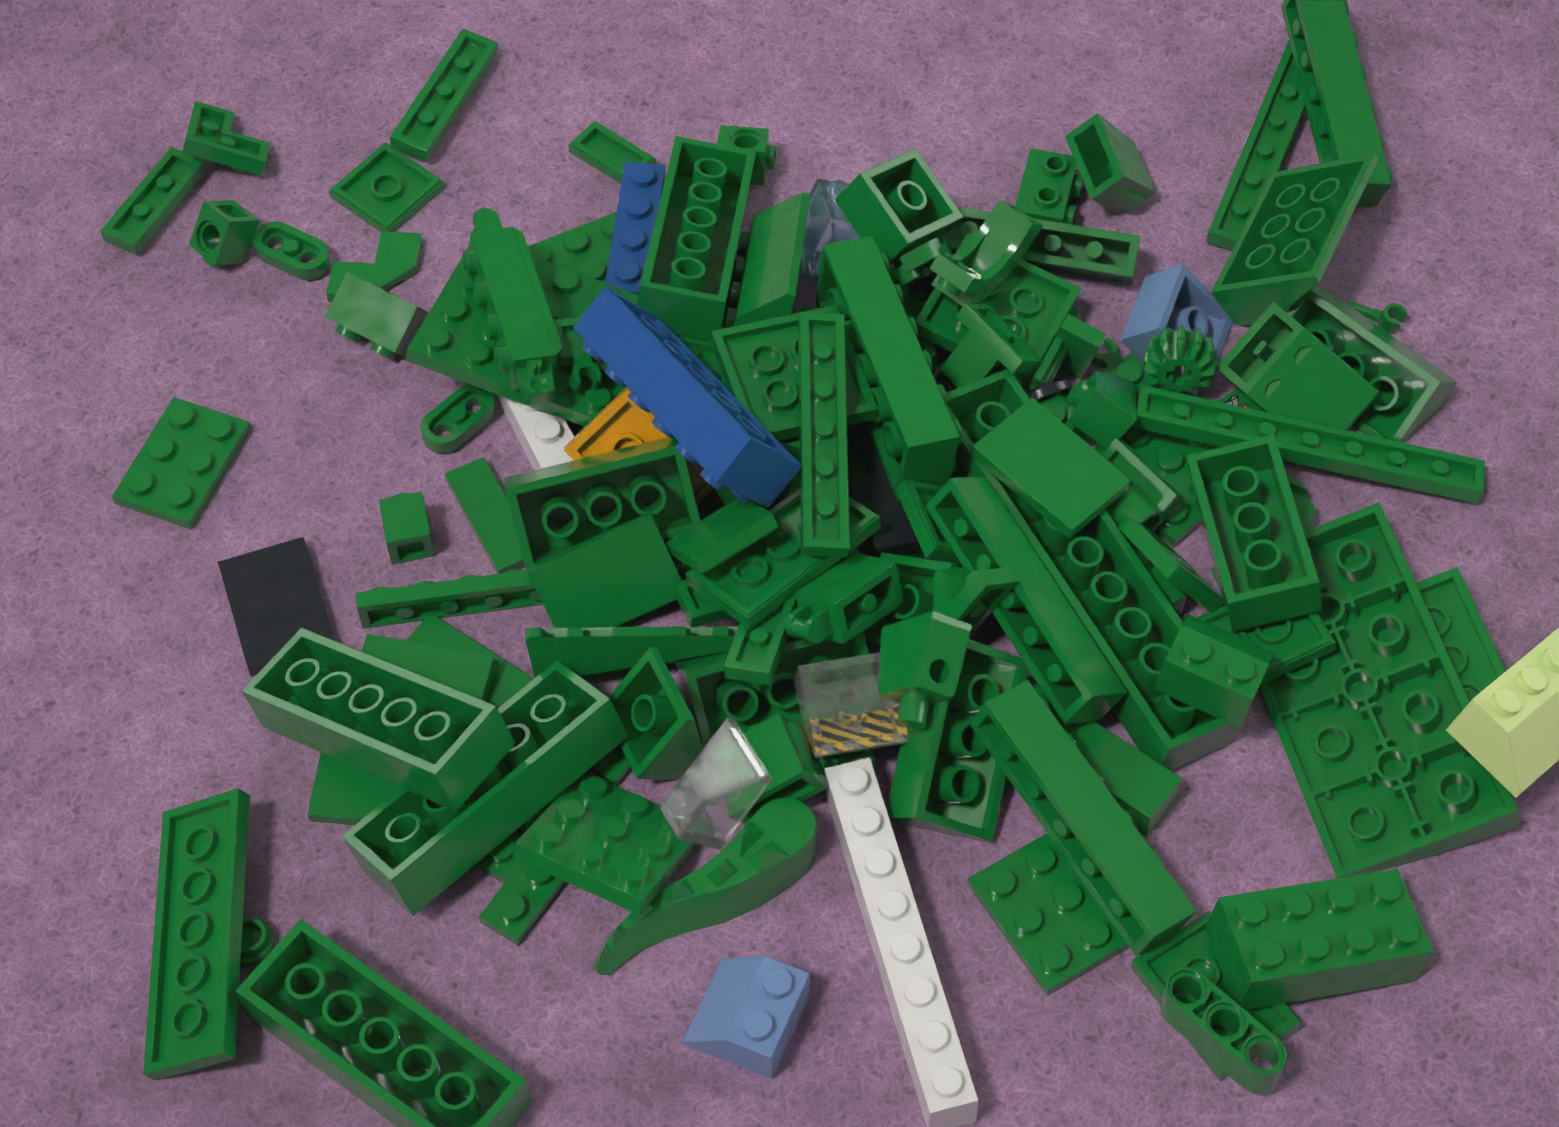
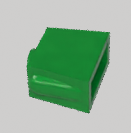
[1065,113,1156,214]
[718,713,829,824]

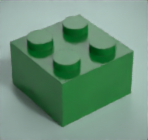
[835,148,963,266]

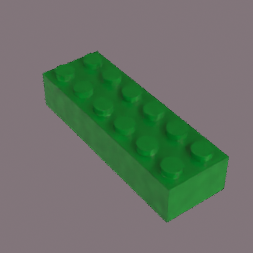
[637,136,756,341]
[815,236,962,501]
[241,628,515,811]
[341,660,629,916]
[235,919,531,1127]

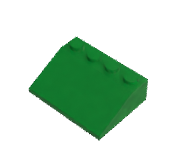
[1211,153,1379,326]

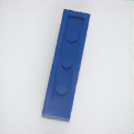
[605,162,666,295]

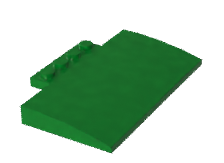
[1211,502,1522,878]

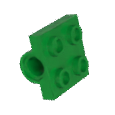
[1102,438,1183,550]

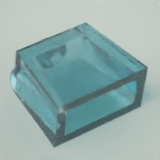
[800,178,860,281]

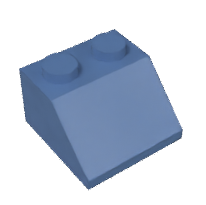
[1121,264,1233,362]
[682,956,810,1079]

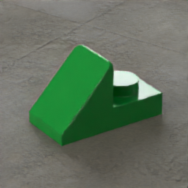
[933,567,1019,637]

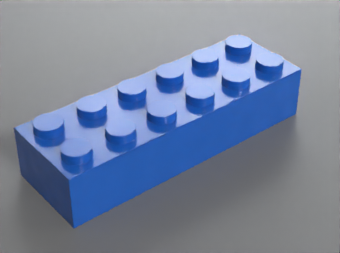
[573,286,802,508]

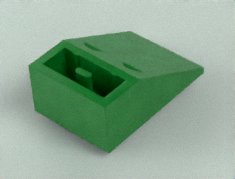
[1217,301,1380,430]

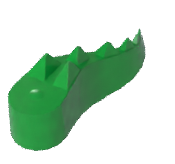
[593,798,817,975]

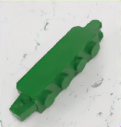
[463,207,563,405]

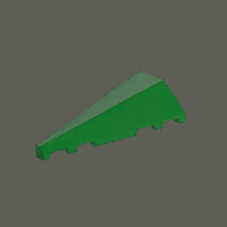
[525,626,739,678]

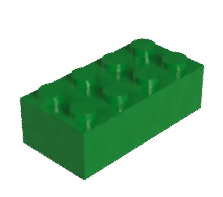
[1186,434,1322,632]
[504,437,700,574]
[1205,869,1433,1010]

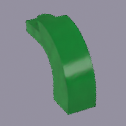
[929,200,1043,306]

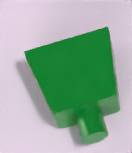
[878,611,971,729]

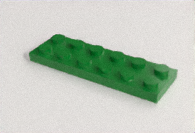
[143,788,250,1081]

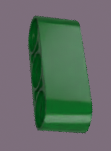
[1160,968,1287,1094]

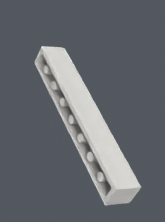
[824,758,978,1127]

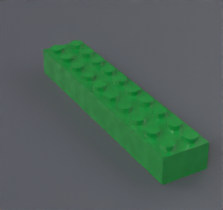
[946,369,1246,771]

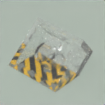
[794,652,909,758]

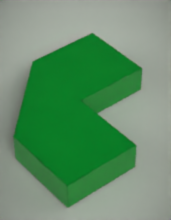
[326,231,423,302]

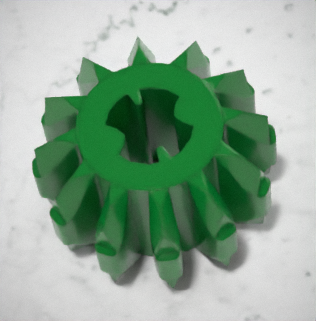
[1143,323,1218,395]

